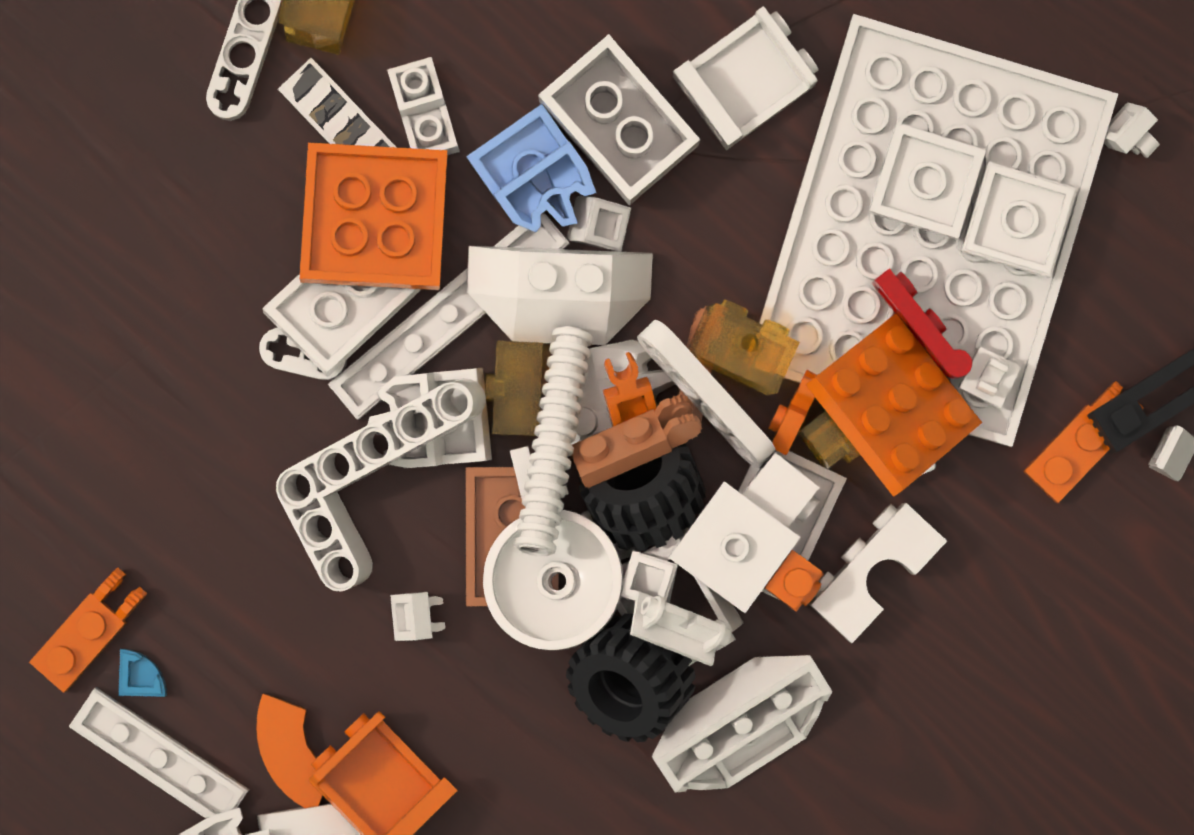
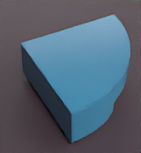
[119,649,167,697]

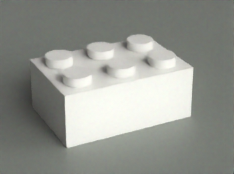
[538,34,700,206]

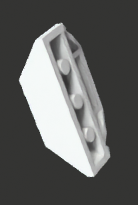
[467,246,653,345]
[652,655,832,793]

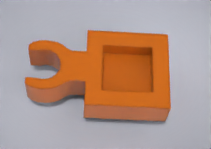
[603,352,657,427]
[768,370,817,455]

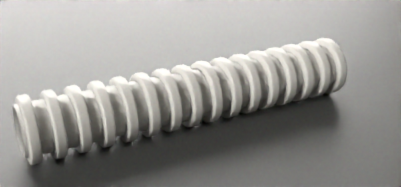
[514,326,593,556]

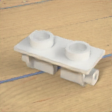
[630,591,731,666]

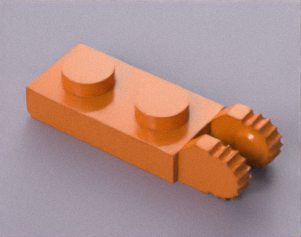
[1023,381,1144,503]
[29,568,147,693]

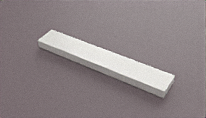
[328,212,570,420]

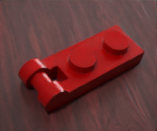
[871,268,972,379]

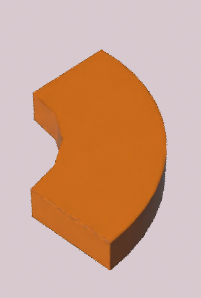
[256,693,323,808]

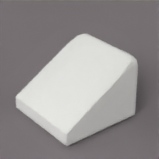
[567,196,631,252]
[1148,425,1194,481]
[621,551,678,603]

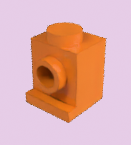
[764,550,824,612]

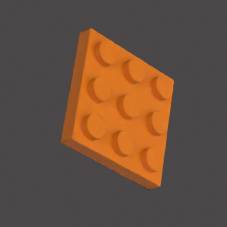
[299,143,447,290]
[806,314,982,497]

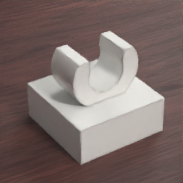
[1104,102,1160,158]
[958,346,1022,409]
[390,592,445,641]

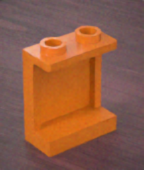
[308,711,458,835]

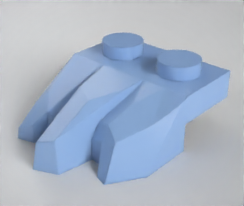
[466,104,596,232]

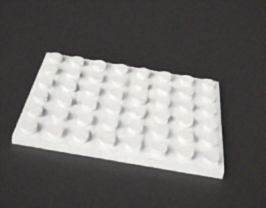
[746,14,1118,447]

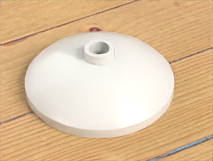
[483,510,623,650]

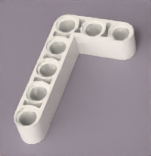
[276,378,486,592]

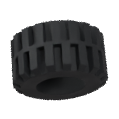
[578,443,706,551]
[566,613,696,743]

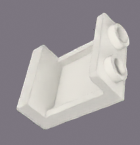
[673,6,819,151]

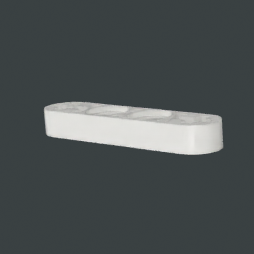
[206,0,285,121]
[637,320,776,468]

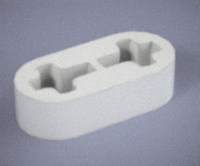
[259,328,347,380]

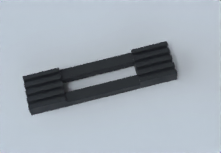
[1087,348,1194,454]

